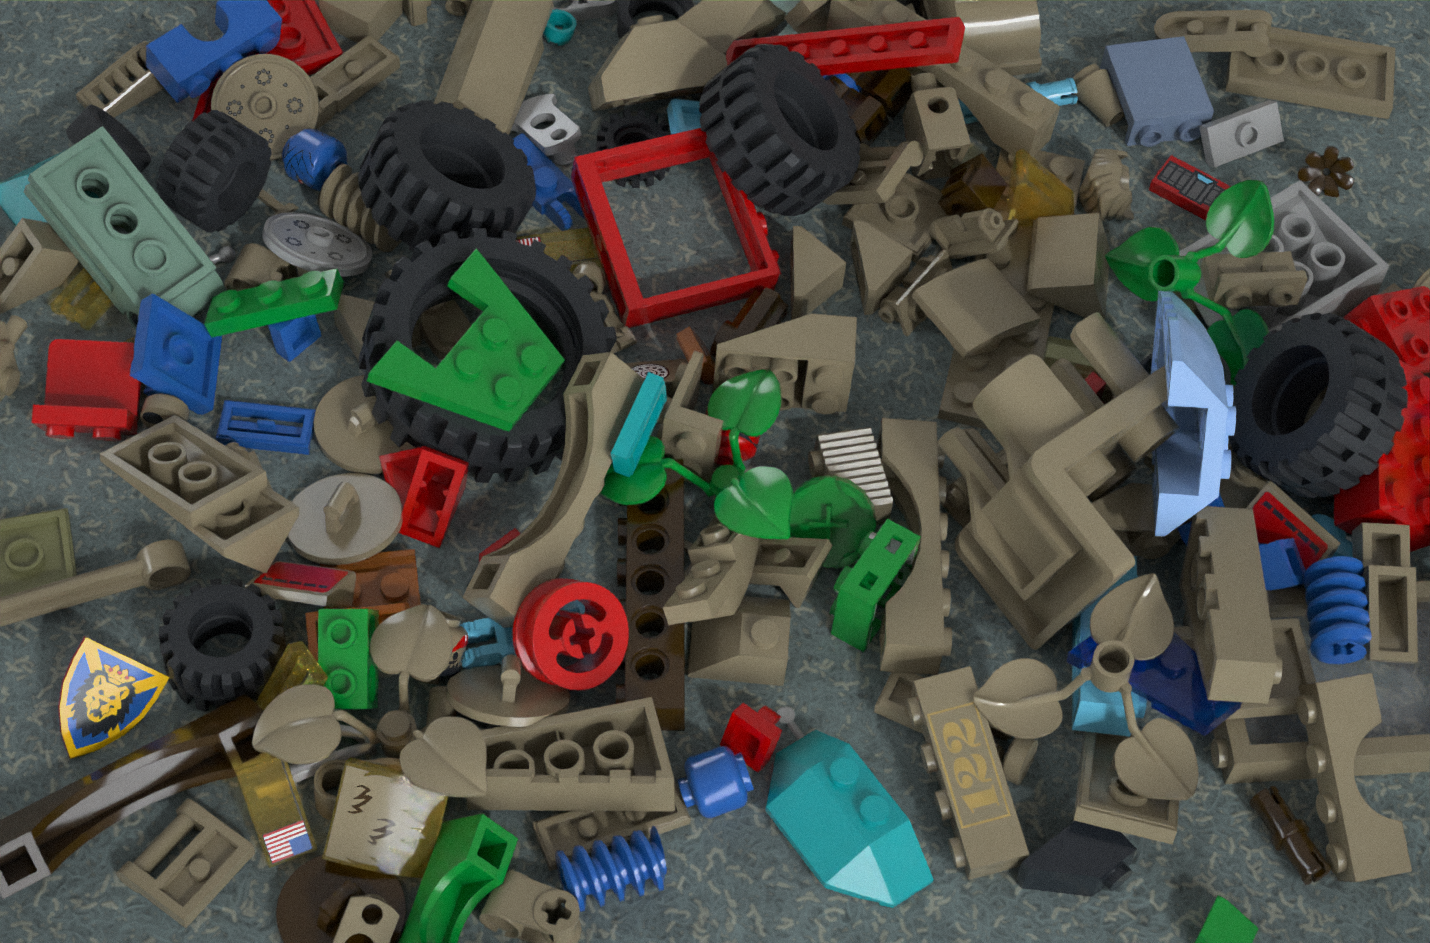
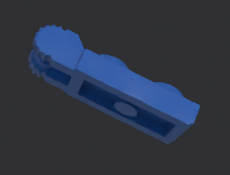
[513,133,585,232]

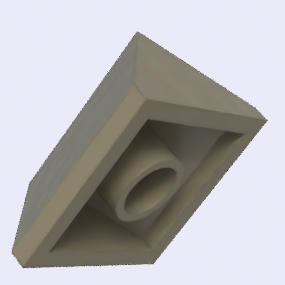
[1027,213,1110,319]

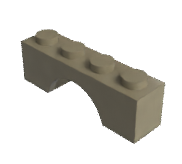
[1296,673,1412,882]

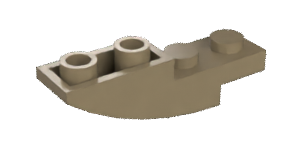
[663,514,759,625]

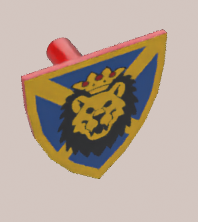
[58,636,170,759]

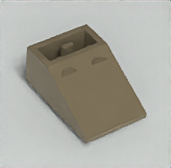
[712,313,857,414]

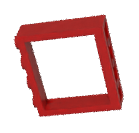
[571,128,782,328]

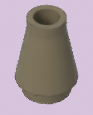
[1072,64,1125,127]

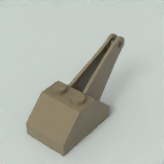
[588,0,764,112]

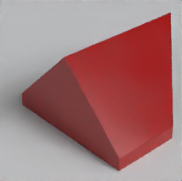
[379,446,469,548]

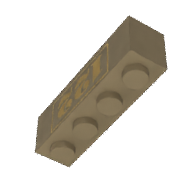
[906,666,1029,880]

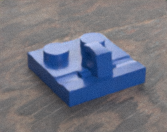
[130,294,222,415]

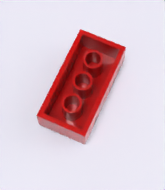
[1334,360,1430,552]

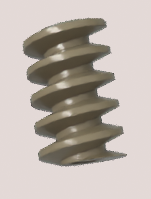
[317,164,402,252]

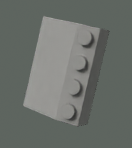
[1179,180,1389,332]

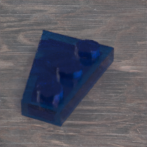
[1066,632,1242,736]

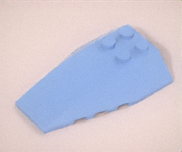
[1151,290,1236,537]

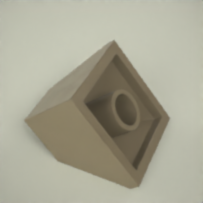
[688,596,791,686]

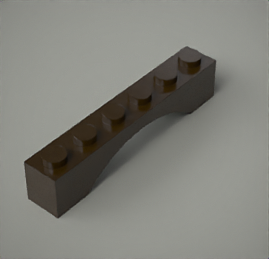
[0,694,274,899]

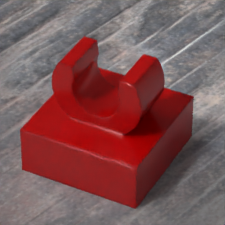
[719,703,782,773]

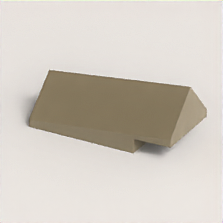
[434,0,554,135]
[99,415,300,573]

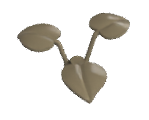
[973,573,1199,800]
[252,604,487,798]

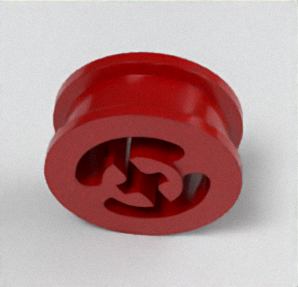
[513,578,629,690]

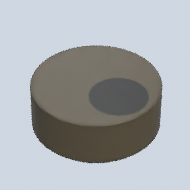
[140,394,190,428]

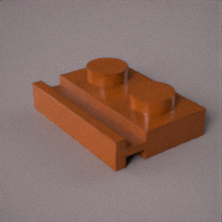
[320,549,421,609]

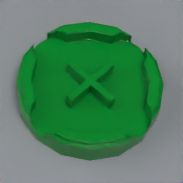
[790,475,877,569]

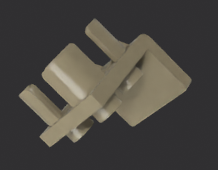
[937,312,1180,650]

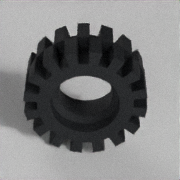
[596,109,671,188]

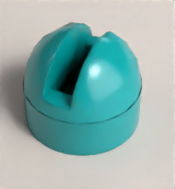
[542,9,577,46]

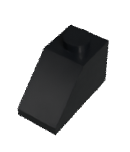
[1015,821,1137,897]

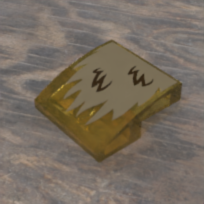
[322,757,448,878]

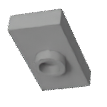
[1199,100,1284,168]

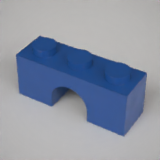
[146,0,282,103]

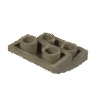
[911,258,1041,358]

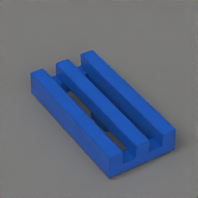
[216,400,316,455]

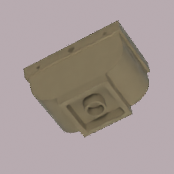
[919,0,1042,76]

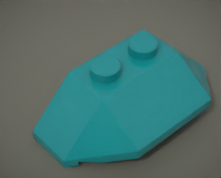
[765,730,934,908]

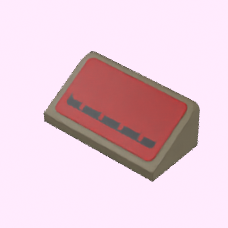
[1246,481,1341,570]
[245,561,356,608]

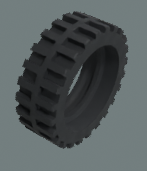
[359,228,617,483]

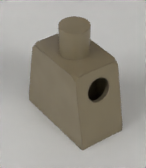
[903,73,971,180]

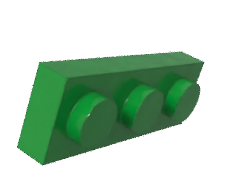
[204,268,344,338]

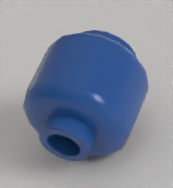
[677,746,754,818]

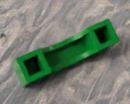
[399,814,518,943]

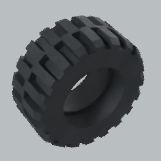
[699,44,860,216]
[358,100,536,252]
[1229,313,1408,498]

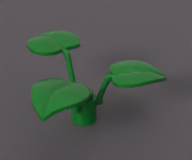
[1105,180,1274,387]
[599,369,793,539]

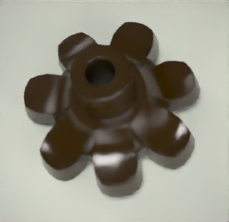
[1298,146,1354,198]

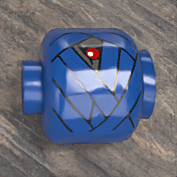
[282,129,348,191]

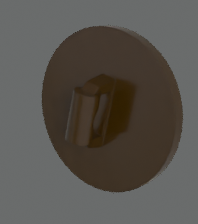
[276,854,406,943]

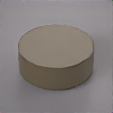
[1002,737,1038,786]

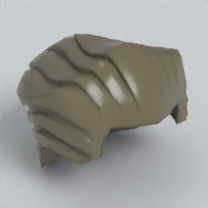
[1079,149,1134,222]

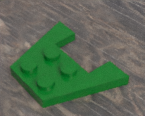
[366,248,565,432]

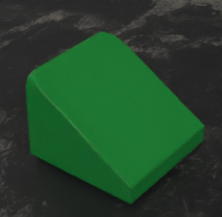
[1195,895,1259,943]

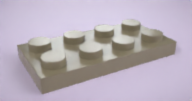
[1225,27,1396,119]

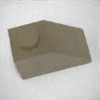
[0,218,79,314]

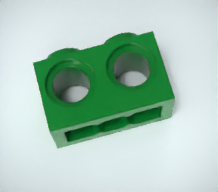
[318,609,379,709]

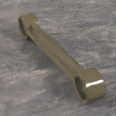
[0,540,191,627]

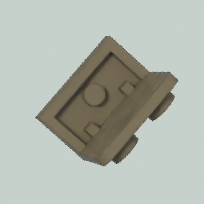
[656,351,723,483]

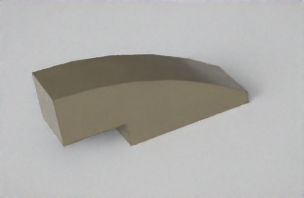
[1352,522,1418,664]

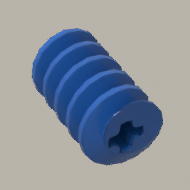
[1303,556,1372,664]
[555,826,667,912]

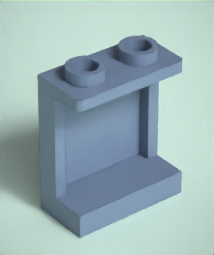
[1100,36,1214,147]

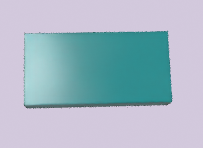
[611,372,667,477]

